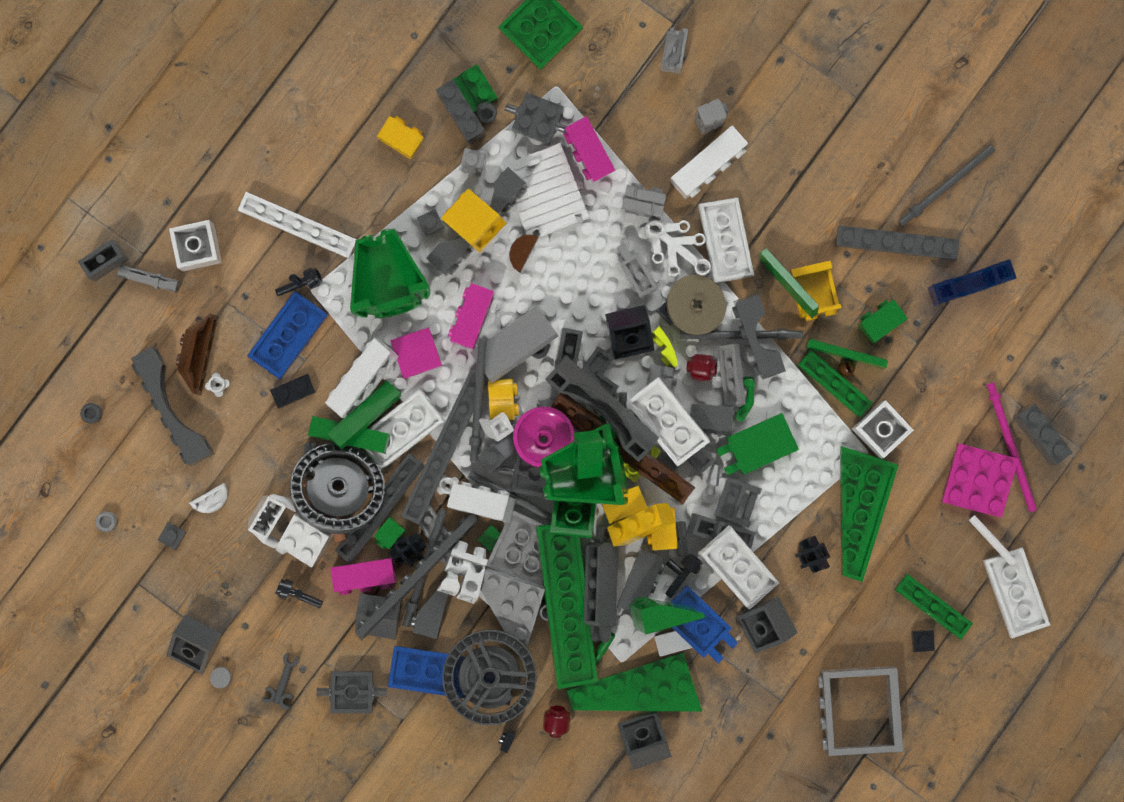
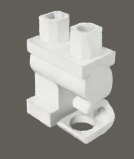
[437,540,488,604]

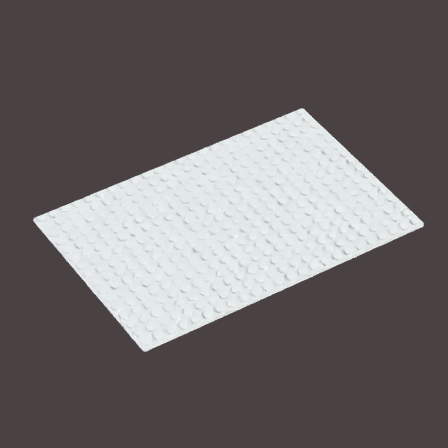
[311,87,868,662]

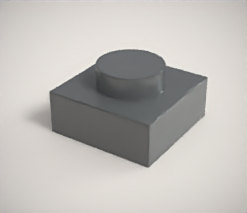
[417,209,444,237]
[158,522,187,550]

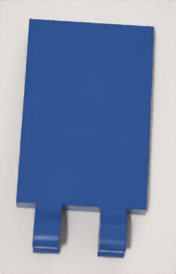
[670,585,738,664]

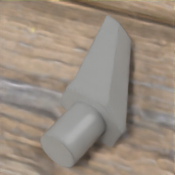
[706,462,720,495]

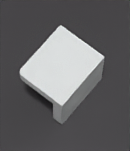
[479,412,514,442]

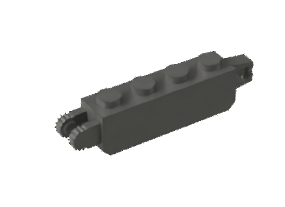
[584,526,618,642]

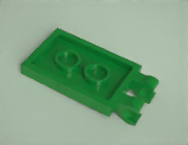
[715,413,799,475]

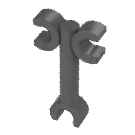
[262,653,300,710]

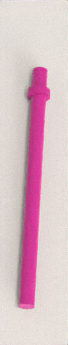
[986,382,1037,512]

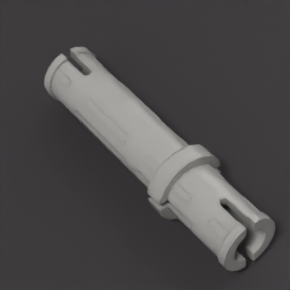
[118,264,180,293]

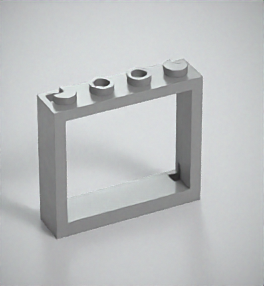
[817,666,903,756]

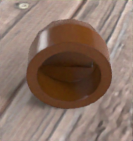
[838,360,855,376]

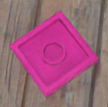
[390,327,442,379]

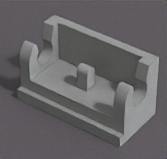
[660,27,688,74]

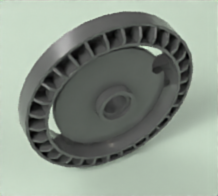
[290,443,385,534]
[442,629,537,725]

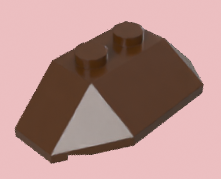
[176,314,218,395]

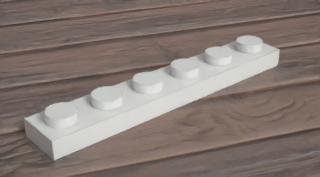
[238,192,356,259]

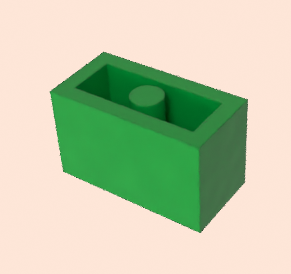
[857,299,908,344]
[573,430,606,479]

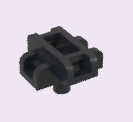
[388,532,426,568]
[795,535,830,573]

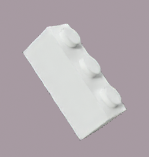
[447,481,516,523]

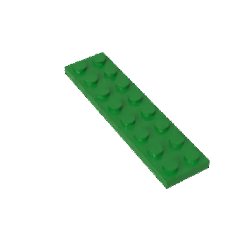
[536,524,598,689]

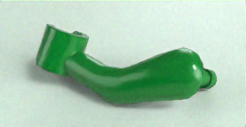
[734,376,755,422]

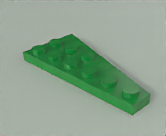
[840,446,899,582]
[566,652,702,712]

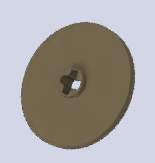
[666,275,726,335]

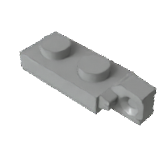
[617,243,658,299]

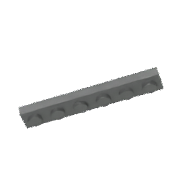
[835,225,959,261]
[335,453,425,563]

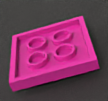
[941,443,1019,518]

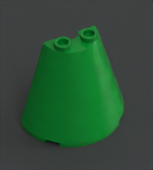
[350,229,431,319]
[539,423,628,505]

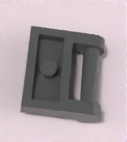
[714,477,762,528]

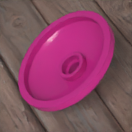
[513,407,575,468]

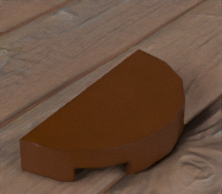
[509,235,539,273]

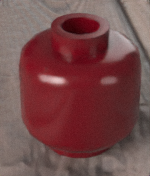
[686,354,718,381]
[543,705,571,738]

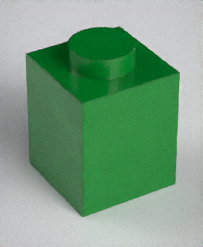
[374,517,407,550]

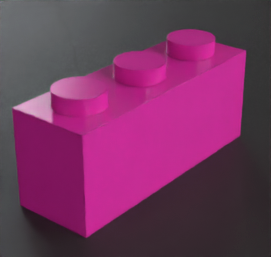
[563,116,616,183]
[448,283,495,350]
[330,558,397,595]

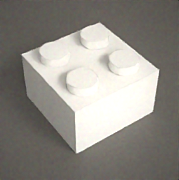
[169,220,222,271]
[852,400,914,459]
[277,512,334,568]

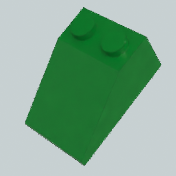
[550,501,597,538]
[629,596,705,635]

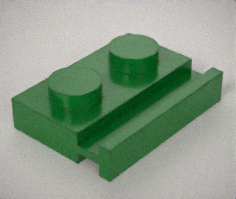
[452,64,498,114]

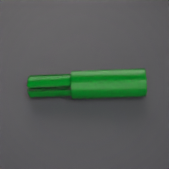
[595,632,615,665]

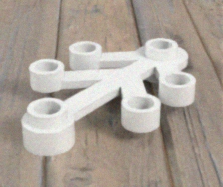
[645,219,711,277]

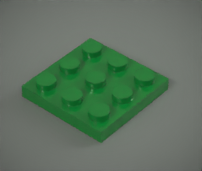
[498,0,583,71]

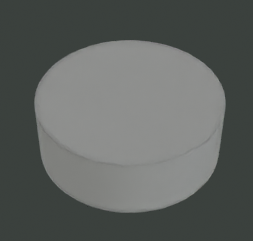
[96,512,118,532]
[210,667,232,688]

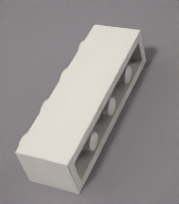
[670,125,748,199]
[325,338,399,418]

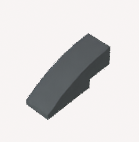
[687,513,756,549]

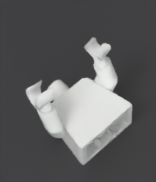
[248,494,296,554]

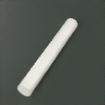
[969,515,1017,566]

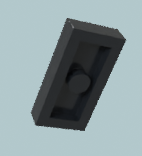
[270,374,316,409]

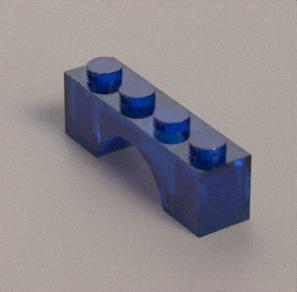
[928,259,1017,307]

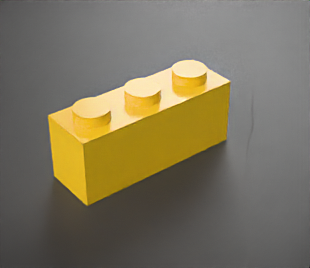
[607,503,675,547]

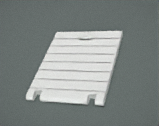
[500,143,589,236]

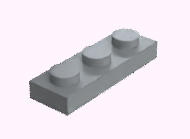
[718,343,746,407]

